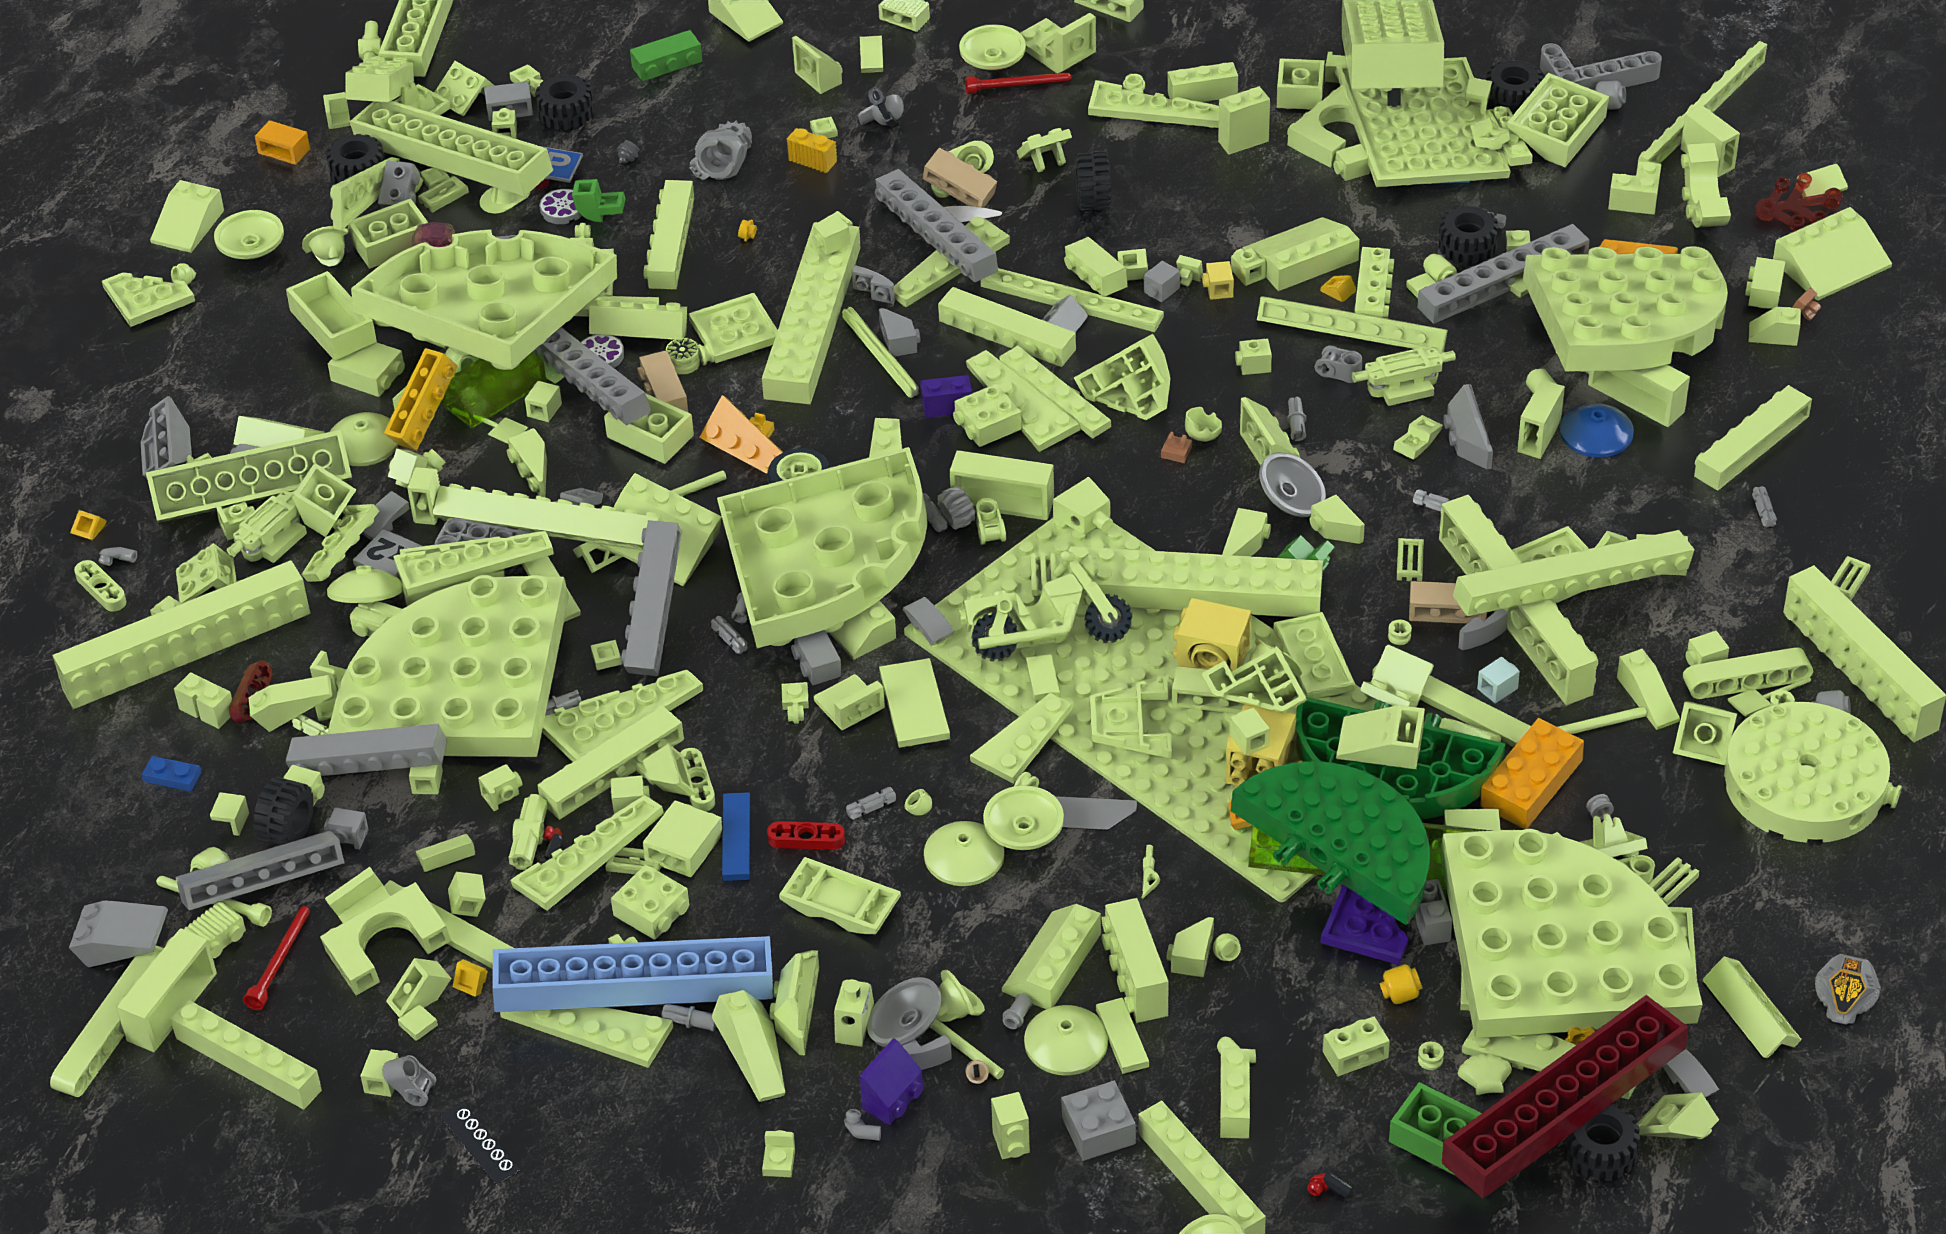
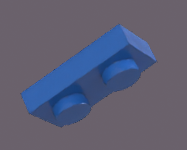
[141,756,202,792]

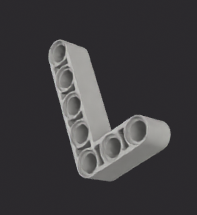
[1540,43,1662,90]

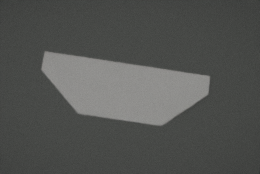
[1055,796,1137,830]

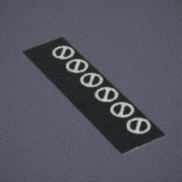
[439,1101,520,1185]

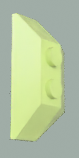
[770,950,819,1055]

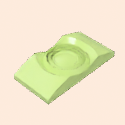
[779,857,901,934]

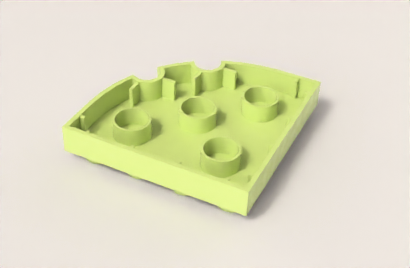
[351,230,617,370]
[1523,247,1728,371]
[717,447,927,648]
[327,575,569,757]
[1440,829,1702,1038]

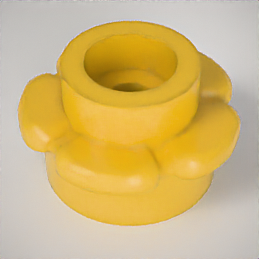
[738,220,757,242]

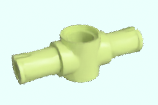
[358,21,382,63]

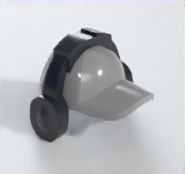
[858,87,904,129]

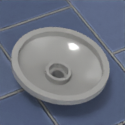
[1259,453,1326,517]
[867,977,941,1047]

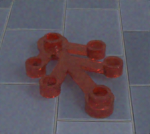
[1755,173,1843,231]

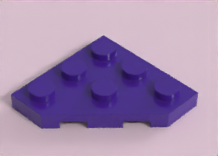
[1321,885,1408,965]

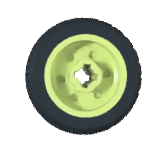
[767,448,831,484]

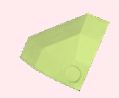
[1074,334,1171,420]
[1202,646,1307,713]

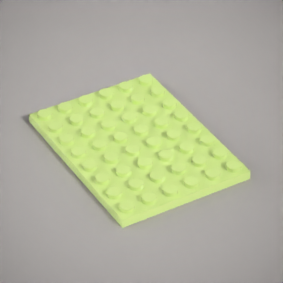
[1336,57,1510,187]

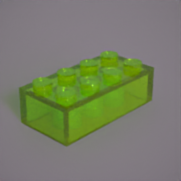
[442,352,547,428]

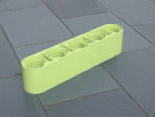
[1683,648,1813,699]

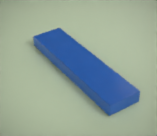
[722,793,750,881]

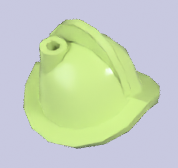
[302,226,350,267]
[936,970,985,1022]

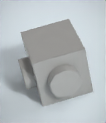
[1144,261,1180,302]

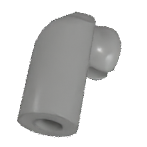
[99,547,137,566]
[844,1109,881,1141]

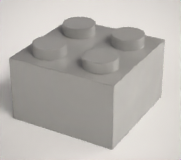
[1061,1080,1136,1161]

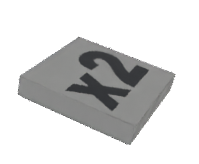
[353,529,423,578]

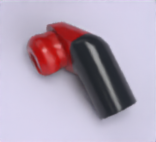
[542,826,564,860]
[1307,1172,1352,1198]

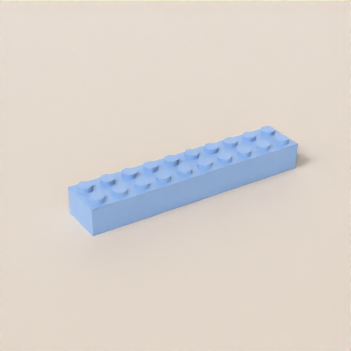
[493,936,773,1012]

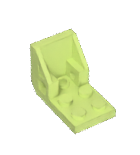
[1020,13,1096,73]

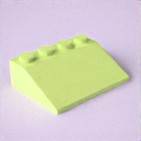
[1507,73,1609,167]
[1773,207,1892,301]
[1243,217,1360,291]
[597,473,722,587]

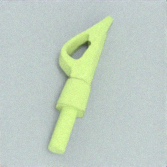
[1142,845,1160,899]

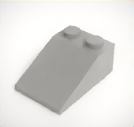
[69,900,168,967]

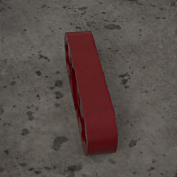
[229,660,273,723]

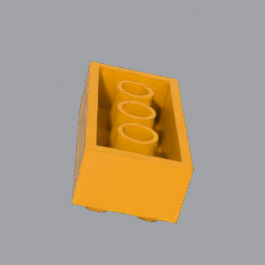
[1481,718,1584,829]

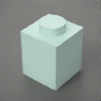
[1477,657,1520,703]

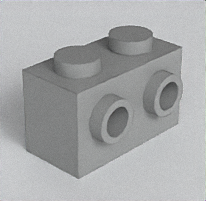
[378,160,420,208]

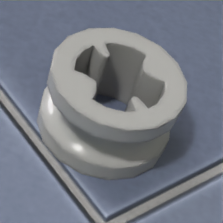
[1586,794,1614,820]

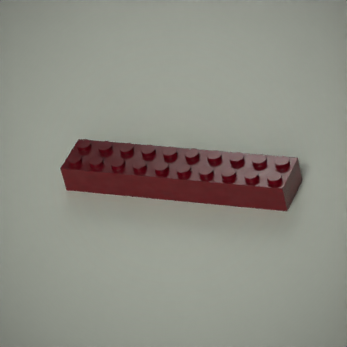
[1442,995,1689,1198]

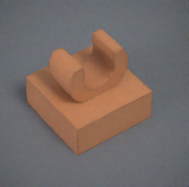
[1792,288,1821,321]
[1161,432,1192,463]

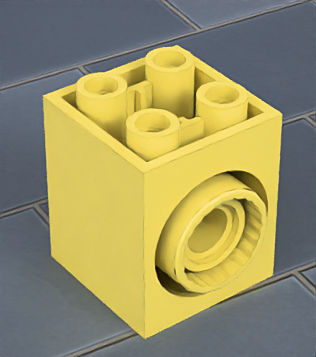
[1173,598,1251,672]
[1226,704,1296,787]

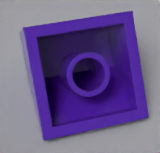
[919,375,972,418]
[860,1038,924,1125]

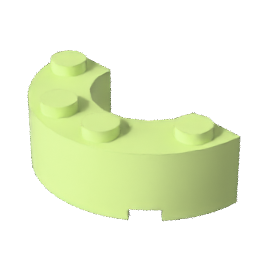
[1681,143,1731,227]

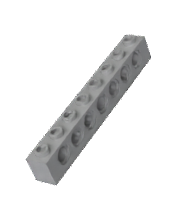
[875,169,998,282]
[1417,224,1589,324]
[533,327,651,425]

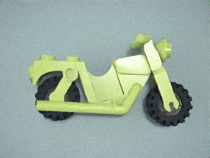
[959,551,1132,662]

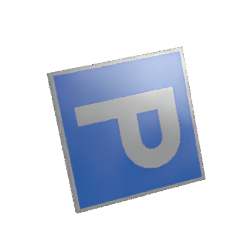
[540,146,583,183]

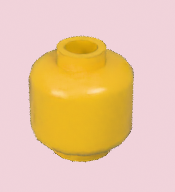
[1379,964,1423,1004]

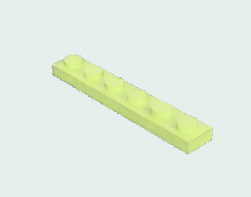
[999,345,1111,438]

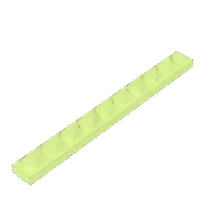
[1638,41,1767,164]

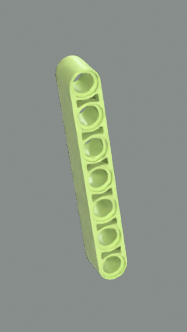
[50,946,164,1097]

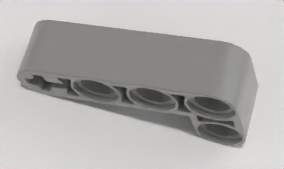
[435,518,530,545]

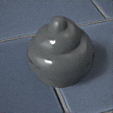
[617,140,640,164]

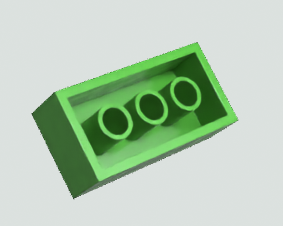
[1389,1082,1482,1174]

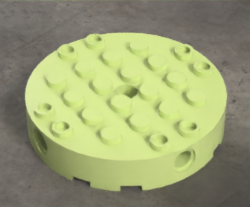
[1724,702,1890,843]

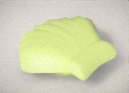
[1458,1054,1512,1095]

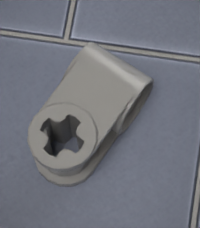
[1314,346,1362,383]
[382,1055,437,1106]

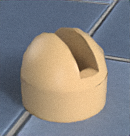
[965,1060,989,1084]

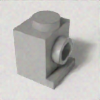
[324,808,369,850]

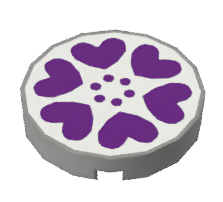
[539,189,582,224]
[581,334,624,368]

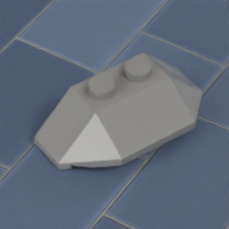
[1444,384,1493,469]
[141,396,192,478]

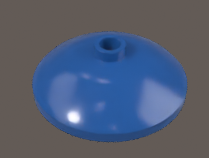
[1560,403,1634,457]

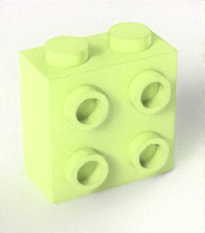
[953,384,1021,447]
[611,864,690,940]

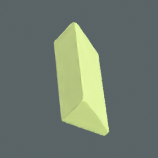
[1796,164,1848,202]
[416,834,475,872]

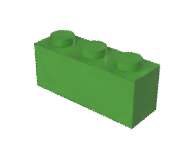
[630,30,702,81]

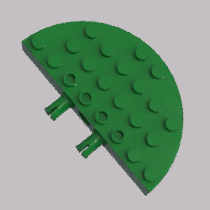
[1295,697,1506,819]
[1230,761,1430,925]

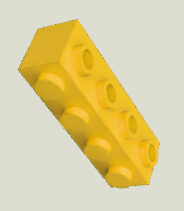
[384,348,458,451]

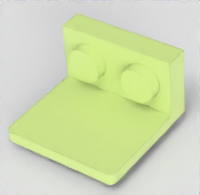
[434,61,494,116]
[176,543,237,603]
[1360,645,1434,707]
[814,674,885,730]

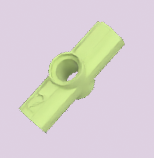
[509,794,548,870]

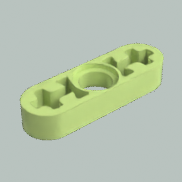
[74,560,127,611]
[680,748,715,812]

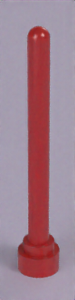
[965,73,1071,95]
[243,906,310,1010]

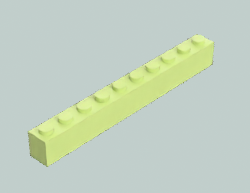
[432,484,665,550]
[1453,530,1694,616]

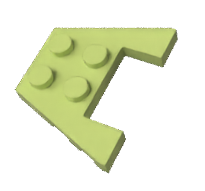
[1090,675,1172,758]

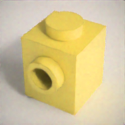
[1202,261,1234,299]

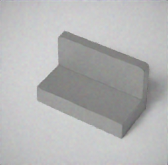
[1042,295,1088,332]

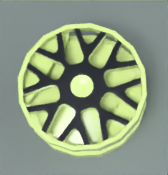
[666,338,700,374]

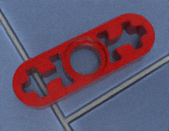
[767,821,845,850]

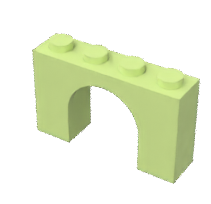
[1287,84,1386,168]
[320,882,451,996]

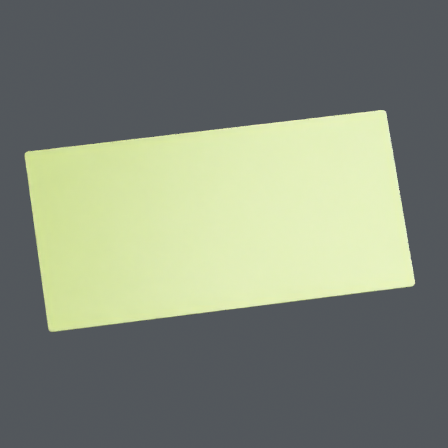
[904,517,1384,902]

